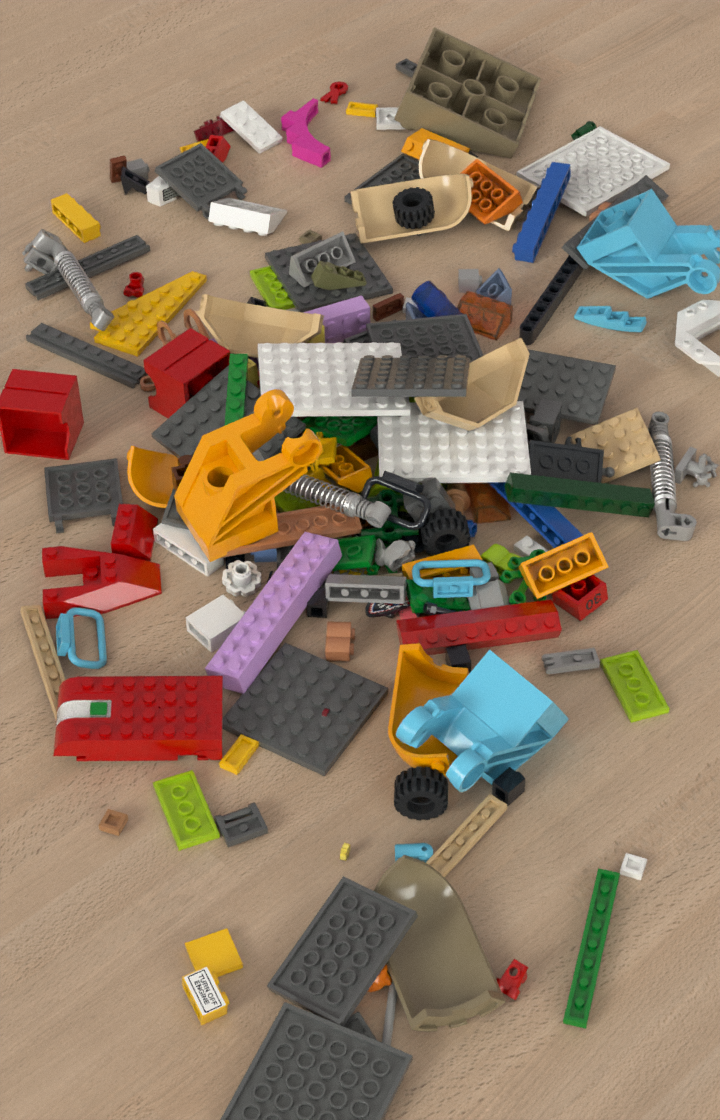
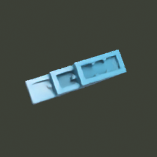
[574,306,647,332]

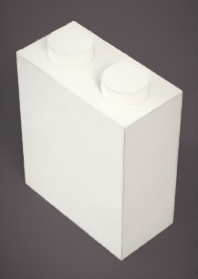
[186,595,246,653]

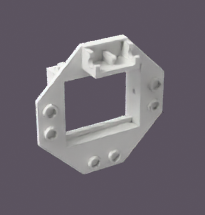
[675,299,720,377]

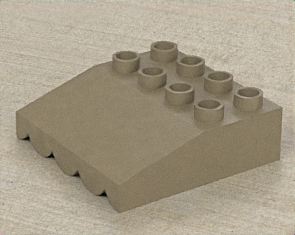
[394,27,542,158]

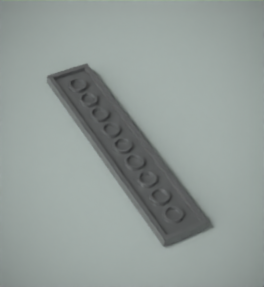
[562,175,669,270]

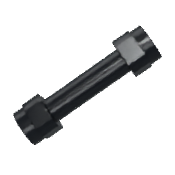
[423,602,462,615]

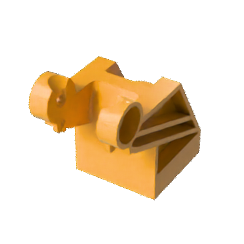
[174,389,323,562]

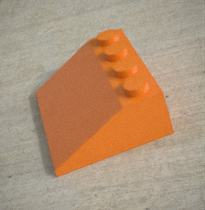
[460,159,523,225]

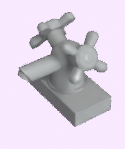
[22,241,57,274]
[675,447,718,487]

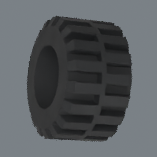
[392,187,435,229]
[420,508,471,556]
[394,766,448,821]

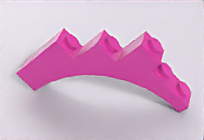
[281,98,331,168]

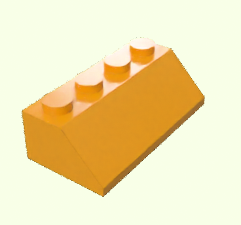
[401,128,470,160]
[319,445,374,493]
[519,532,608,599]

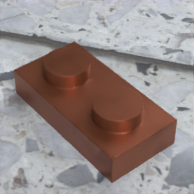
[110,155,127,183]
[373,293,404,322]

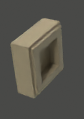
[299,229,322,244]

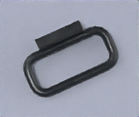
[361,471,431,530]

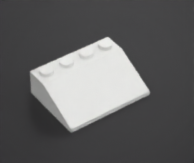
[209,198,287,236]

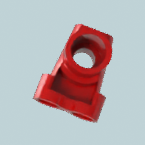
[123,272,145,298]
[496,959,529,1001]

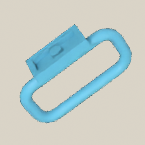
[412,559,491,598]
[56,607,107,669]

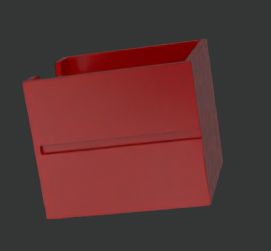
[143,328,230,419]
[0,369,84,460]

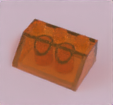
[455,291,513,341]
[466,482,511,524]

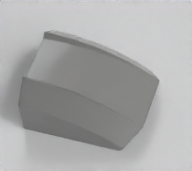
[467,579,510,610]

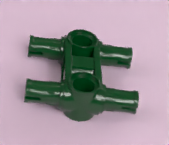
[361,489,419,544]

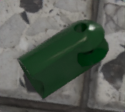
[571,121,597,140]

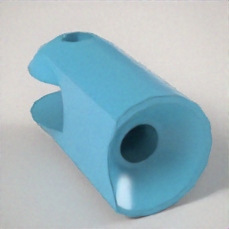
[395,843,433,863]

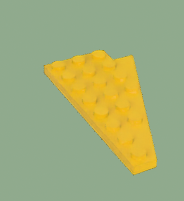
[90,271,207,357]

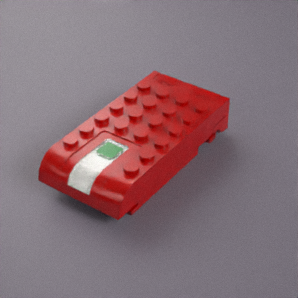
[53,676,223,761]

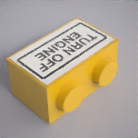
[182,965,229,1025]

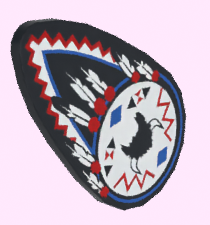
[365,595,410,619]

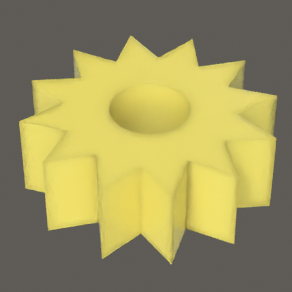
[340,843,351,861]

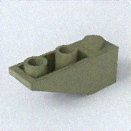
[311,261,367,290]

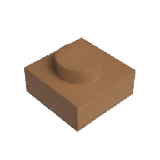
[99,809,128,836]

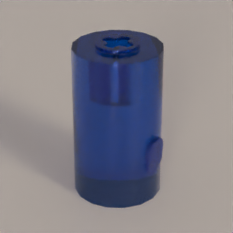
[411,281,462,317]

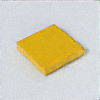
[185,928,243,977]

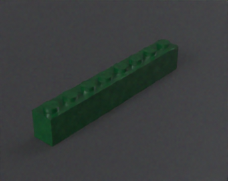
[504,472,655,518]

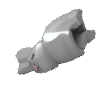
[374,539,416,572]

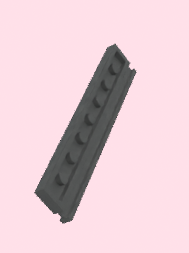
[25,235,150,300]
[26,323,148,389]

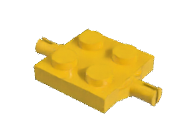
[307,432,337,472]

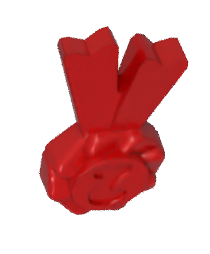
[320,81,348,105]

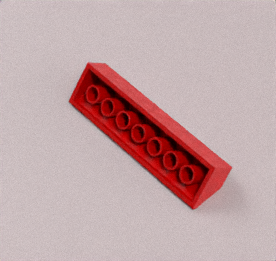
[396,599,562,655]

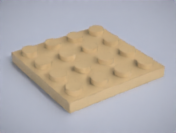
[570,408,661,483]

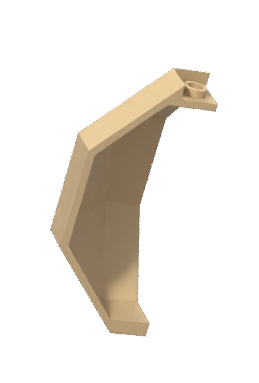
[195,294,324,358]
[414,338,530,431]

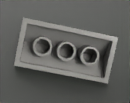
[289,232,356,287]

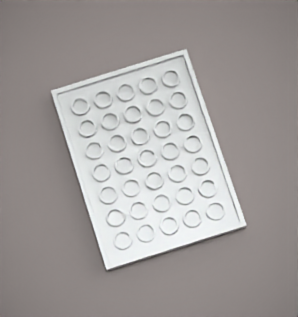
[516,126,670,217]
[257,342,410,417]
[377,401,531,483]

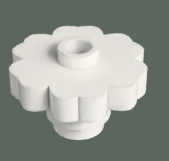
[222,560,261,597]

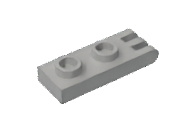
[542,648,600,674]

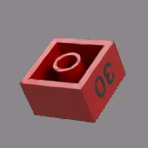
[552,575,608,621]

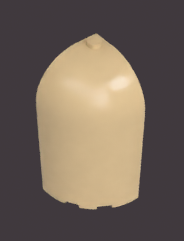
[419,139,541,231]
[350,174,473,244]

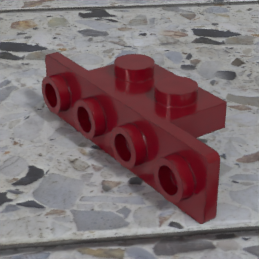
[194,115,234,142]

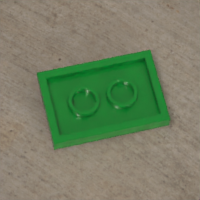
[332,535,376,571]
[406,579,470,613]

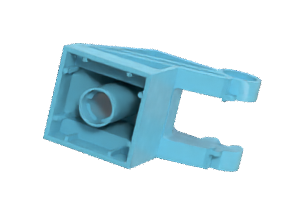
[577,189,720,299]
[396,650,569,792]

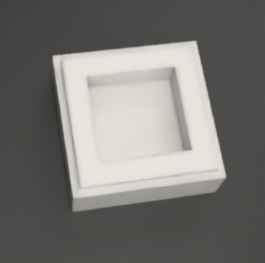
[620,853,647,880]

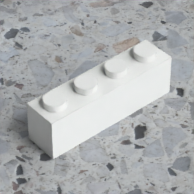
[153,523,224,577]

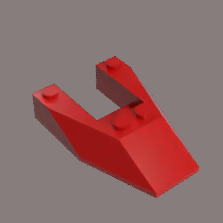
[42,546,162,619]

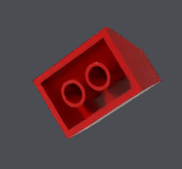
[111,504,158,561]

